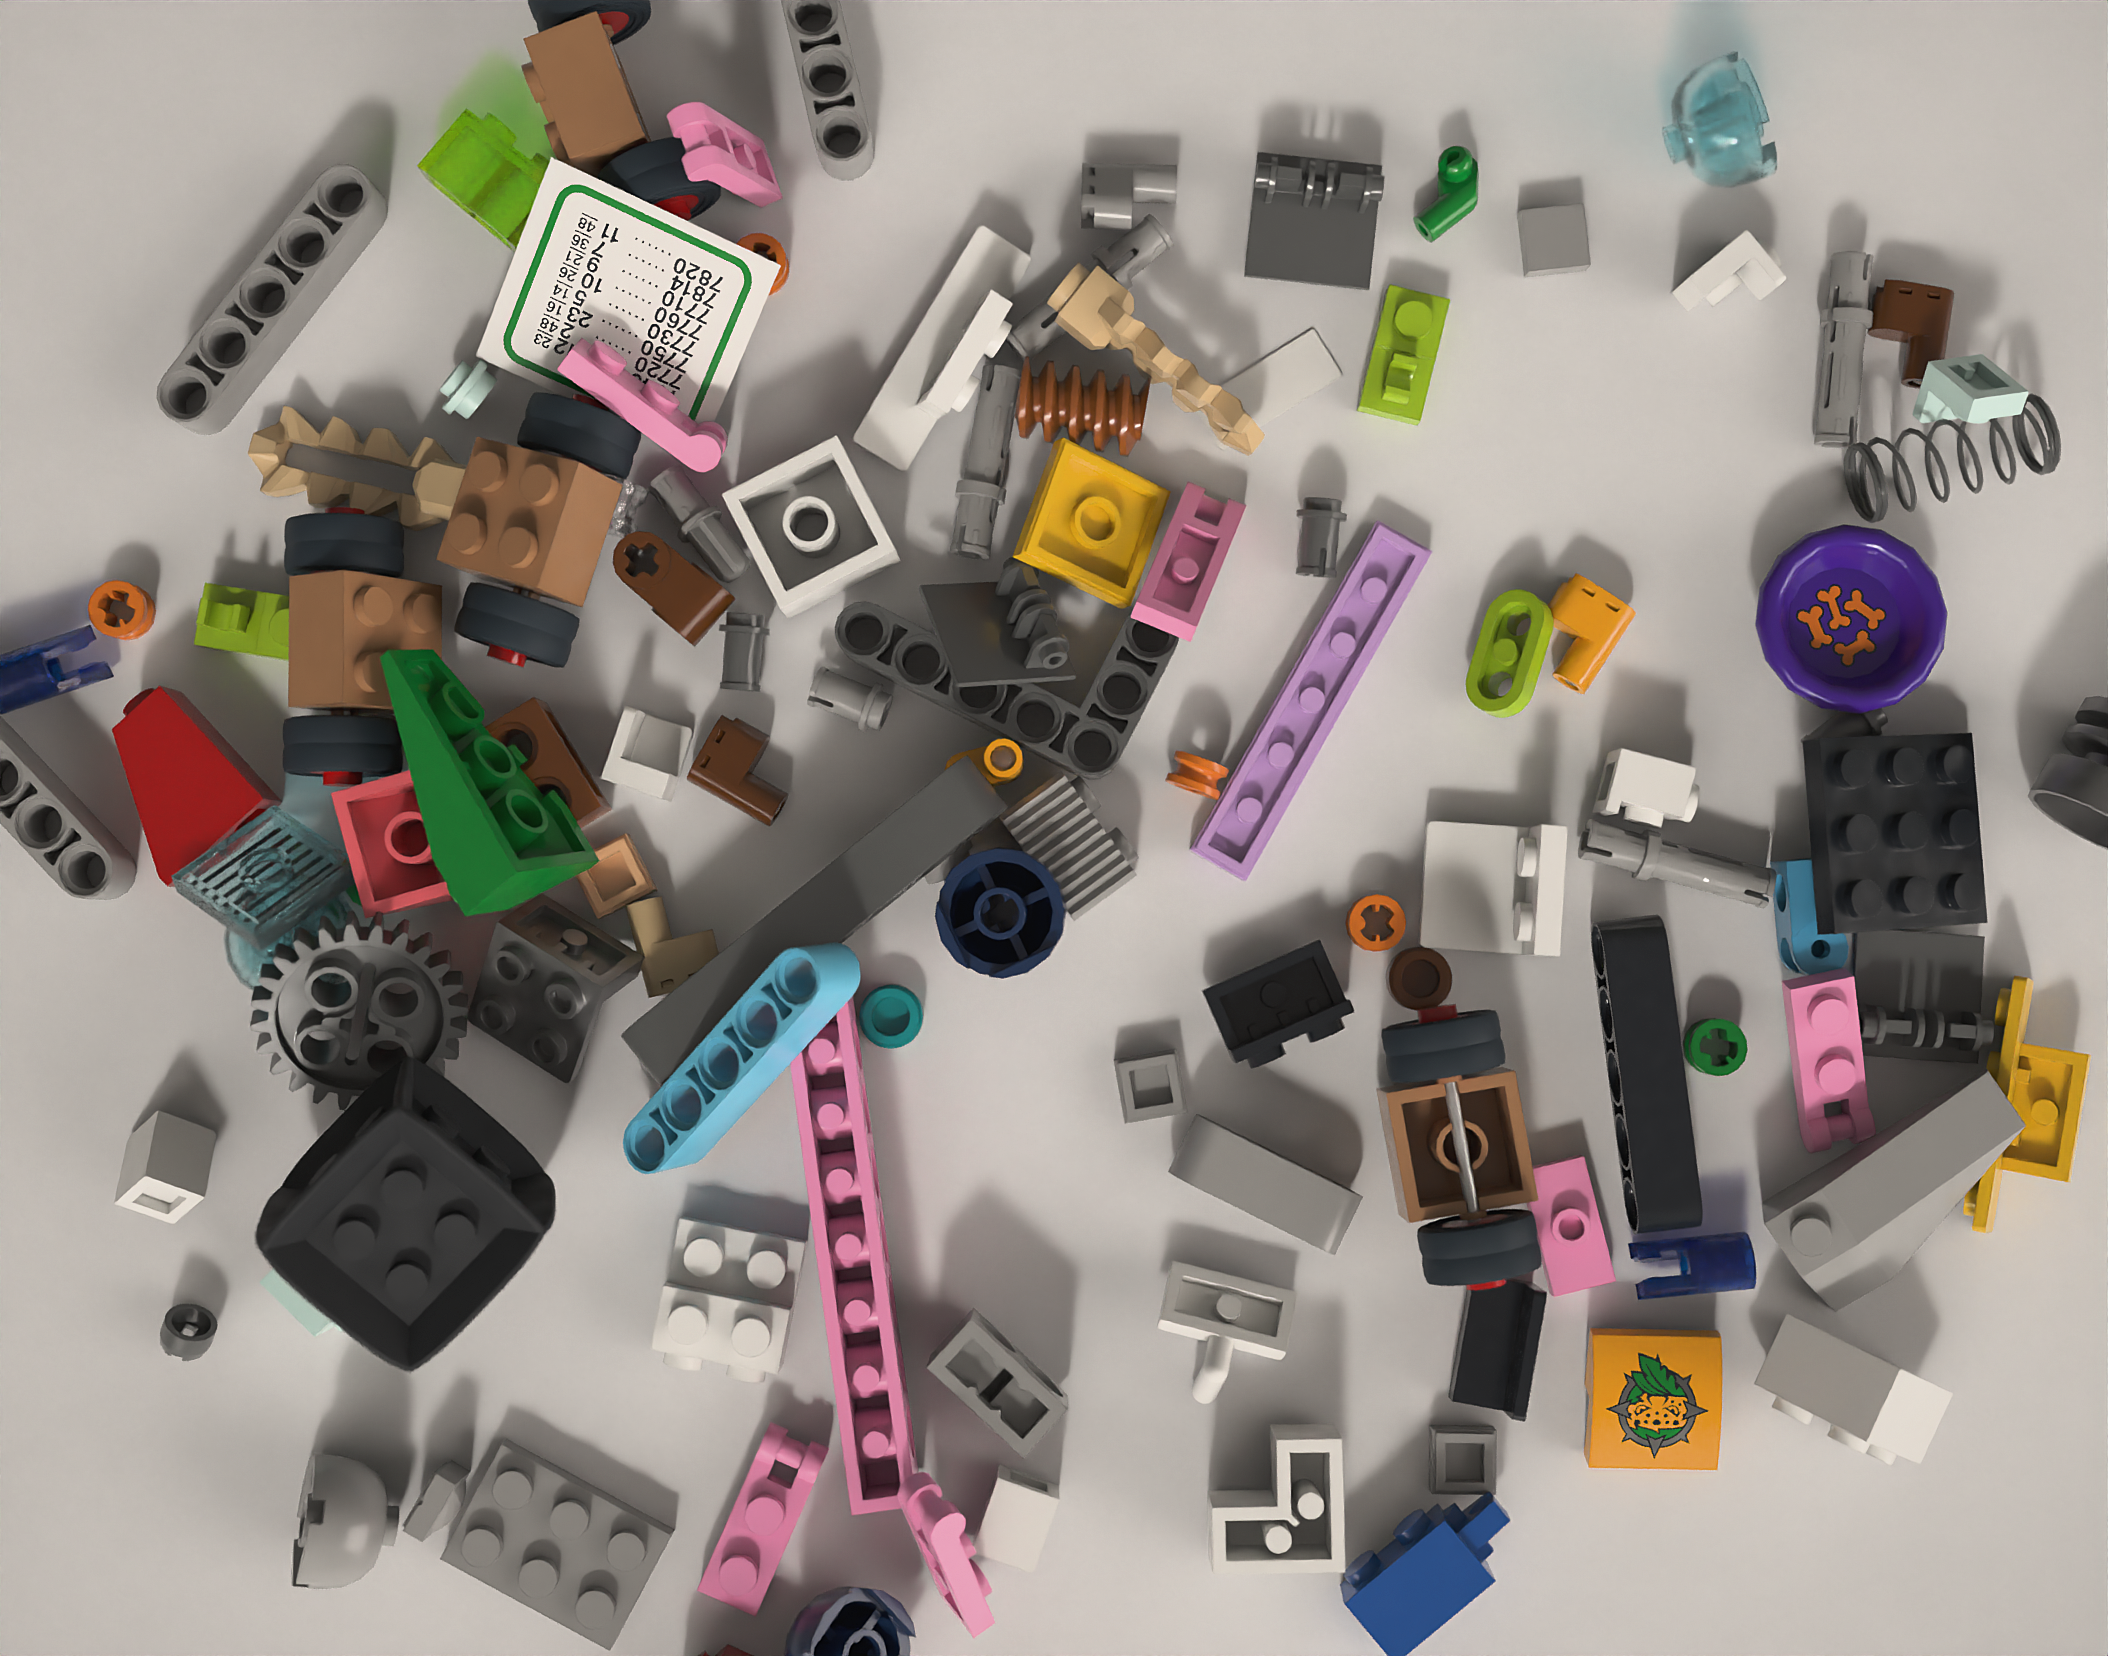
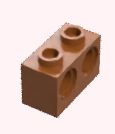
[485,697,612,828]

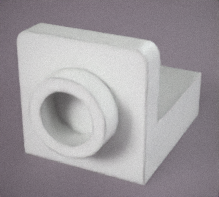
[1672,230,1786,312]

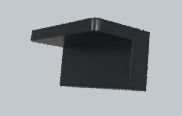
[1448,1278,1547,1422]

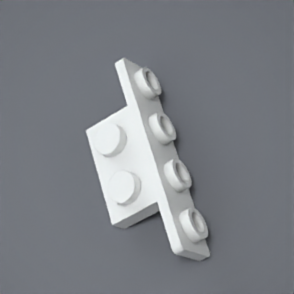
[852,226,1031,472]

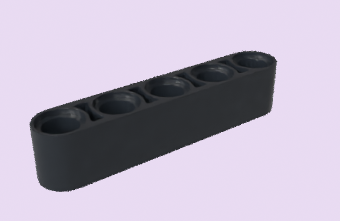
[1591,915,1703,1235]

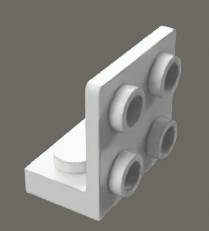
[1419,821,1568,956]

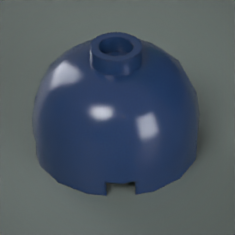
[935,847,1067,979]
[784,1586,916,1656]

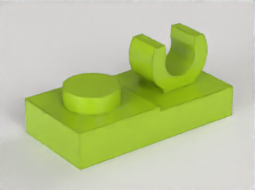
[1357,284,1450,426]
[194,582,289,661]

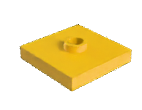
[1012,437,1171,609]

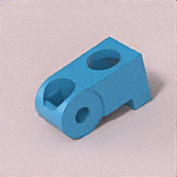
[1770,858,1849,975]

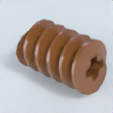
[1015,356,1151,457]

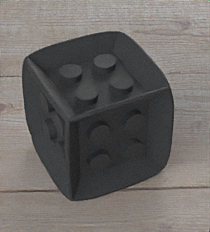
[255,1056,556,1372]

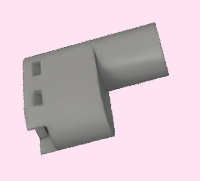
[1081,163,1177,229]

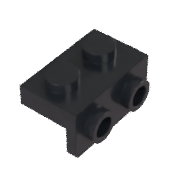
[1201,940,1355,1069]

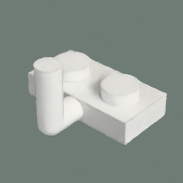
[1157,1260,1298,1404]

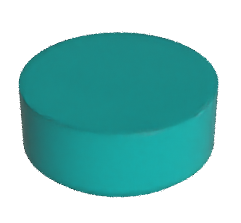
[859,984,924,1049]

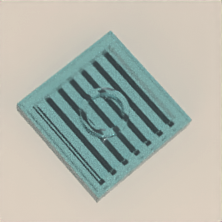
[171,805,355,952]

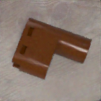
[1867,279,1955,389]
[687,715,788,827]

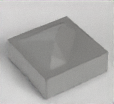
[402,1460,471,1542]

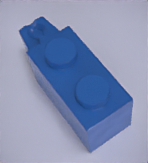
[1340,1492,1510,1656]

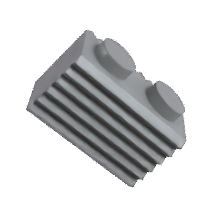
[999,771,1139,921]

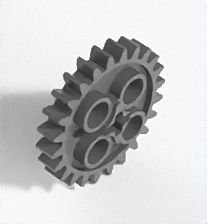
[250,911,468,1110]

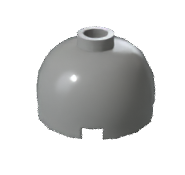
[291,1454,399,1589]

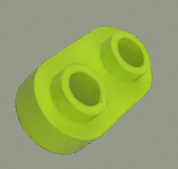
[1465,589,1554,718]

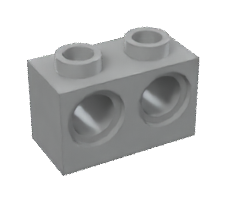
[926,1308,1068,1458]

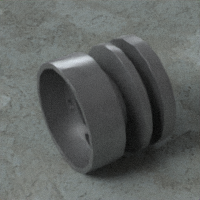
[2028,696,2108,850]

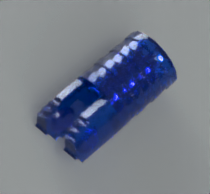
[0,625,114,715]
[1628,1231,1756,1300]

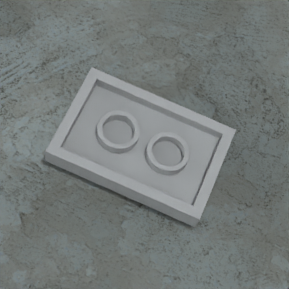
[440,1439,675,1651]

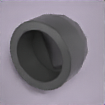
[160,1304,218,1361]

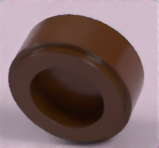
[1386,947,1452,1011]

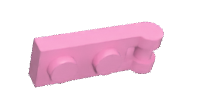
[667,102,783,208]
[557,338,728,472]
[1131,482,1247,642]
[1782,968,1876,1153]
[697,1422,829,1617]
[897,1472,995,1638]

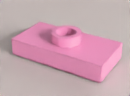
[1527,1154,1616,1297]

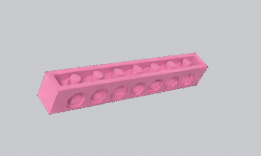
[790,996,919,1516]

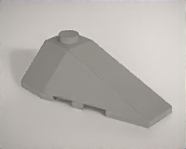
[1762,1069,2026,1312]

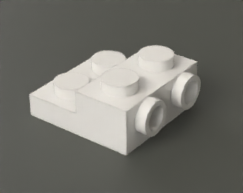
[650,1216,808,1383]

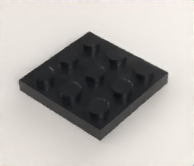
[1802,733,1988,935]

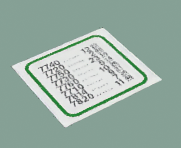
[476,157,781,424]

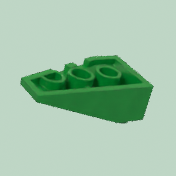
[380,649,600,916]

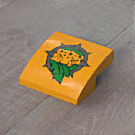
[1584,1328,1723,1470]

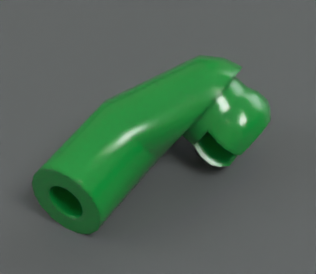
[1413,146,1479,243]

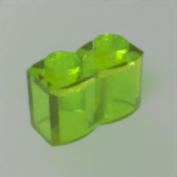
[417,108,550,253]

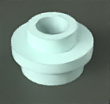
[439,358,497,419]

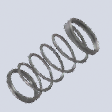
[1844,393,2061,524]

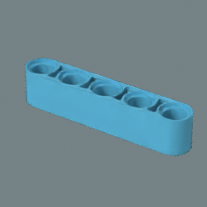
[623,942,861,1174]

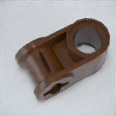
[612,531,736,647]

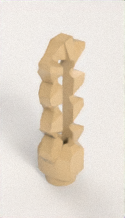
[1047,262,1265,456]
[248,406,467,532]

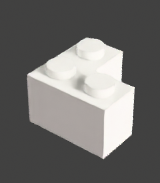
[1754,1314,1953,1465]
[1207,1424,1345,1575]

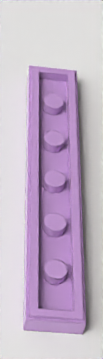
[1189,520,1432,881]

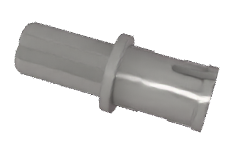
[648,465,750,583]

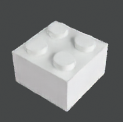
[722,435,901,619]

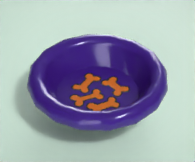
[1755,524,1948,714]

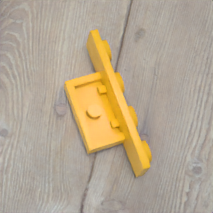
[1963,975,2091,1233]

